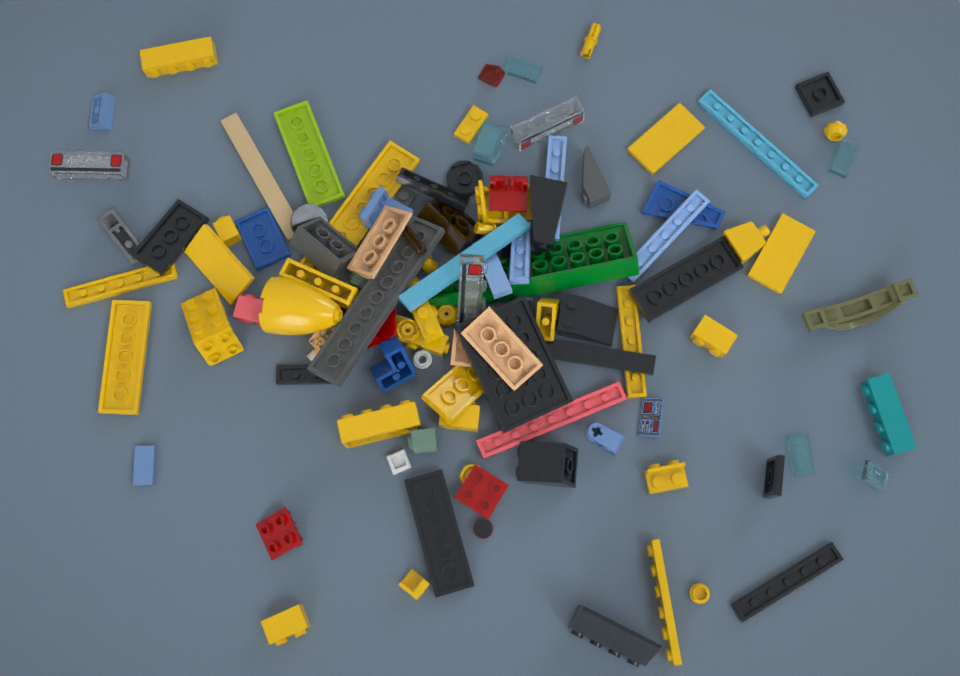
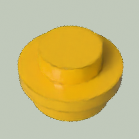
[689,583,710,604]

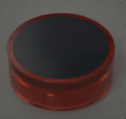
[473,518,493,539]

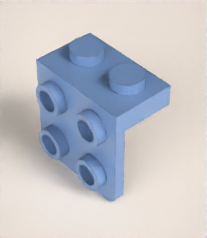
[359,186,413,229]

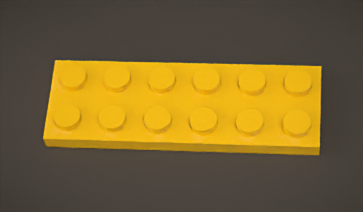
[98,300,152,415]

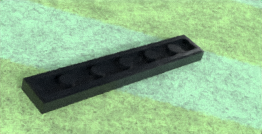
[546,339,656,376]
[730,542,844,622]

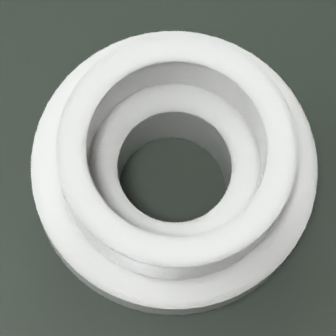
[413,350,432,369]

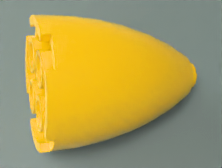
[259,276,343,335]

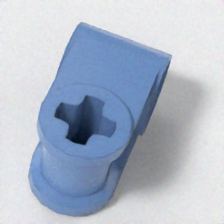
[585,423,625,455]

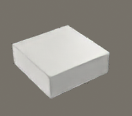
[386,449,412,475]

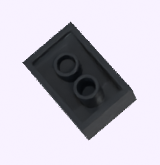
[555,293,618,346]

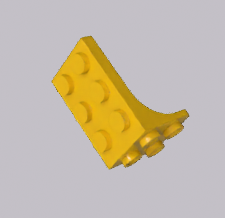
[475,180,532,226]
[181,288,244,366]

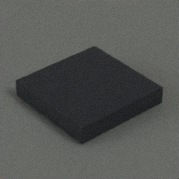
[795,71,845,117]
[763,455,785,499]

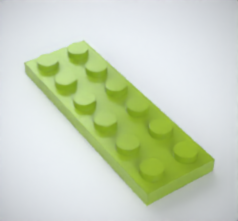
[273,100,346,207]

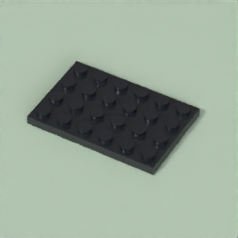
[454,296,573,434]

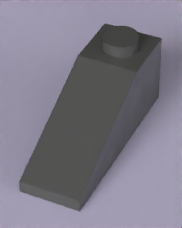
[580,146,611,209]
[97,207,140,265]

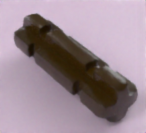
[401,225,427,255]

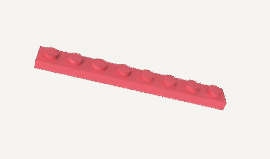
[476,382,627,460]

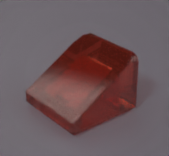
[478,64,505,88]

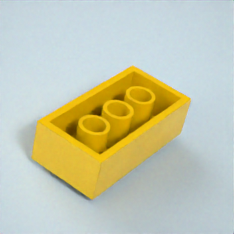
[337,400,422,449]

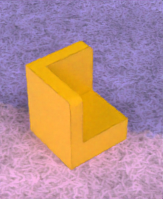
[398,569,430,600]

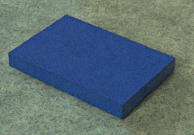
[234,206,292,271]

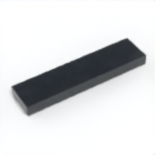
[396,168,470,211]

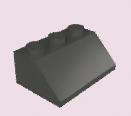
[290,216,359,278]

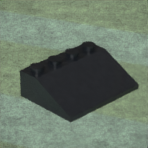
[568,605,662,667]

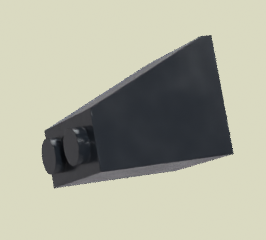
[516,441,578,488]

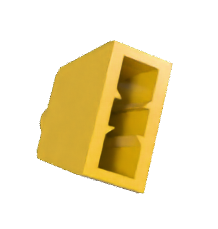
[720,222,770,265]

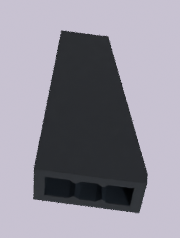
[529,175,567,252]

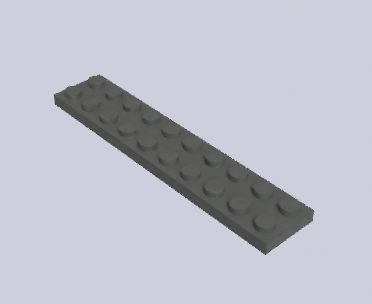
[307,216,445,387]

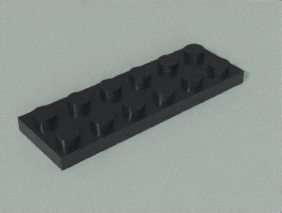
[628,236,744,323]
[404,469,475,598]

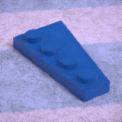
[641,179,726,230]

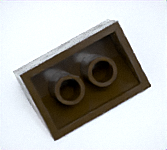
[417,199,482,256]

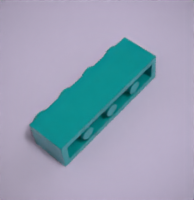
[861,373,917,457]

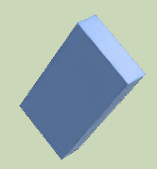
[133,445,156,486]

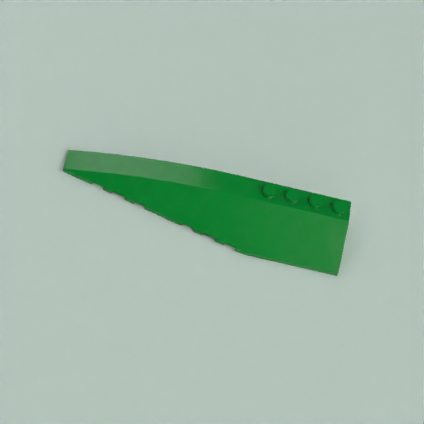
[428,221,639,306]

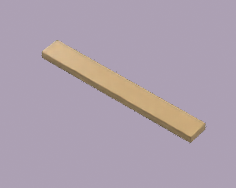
[221,113,294,242]

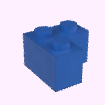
[369,336,417,394]

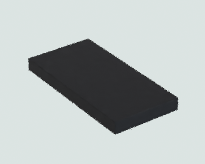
[131,199,209,277]

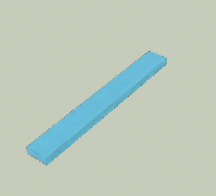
[697,89,819,199]
[398,213,531,312]

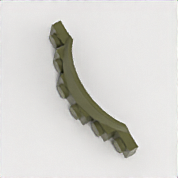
[801,278,919,333]

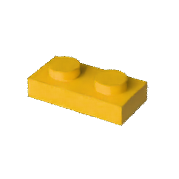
[454,105,489,145]

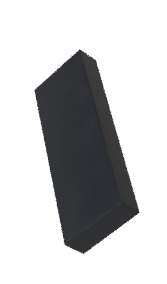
[276,365,332,385]

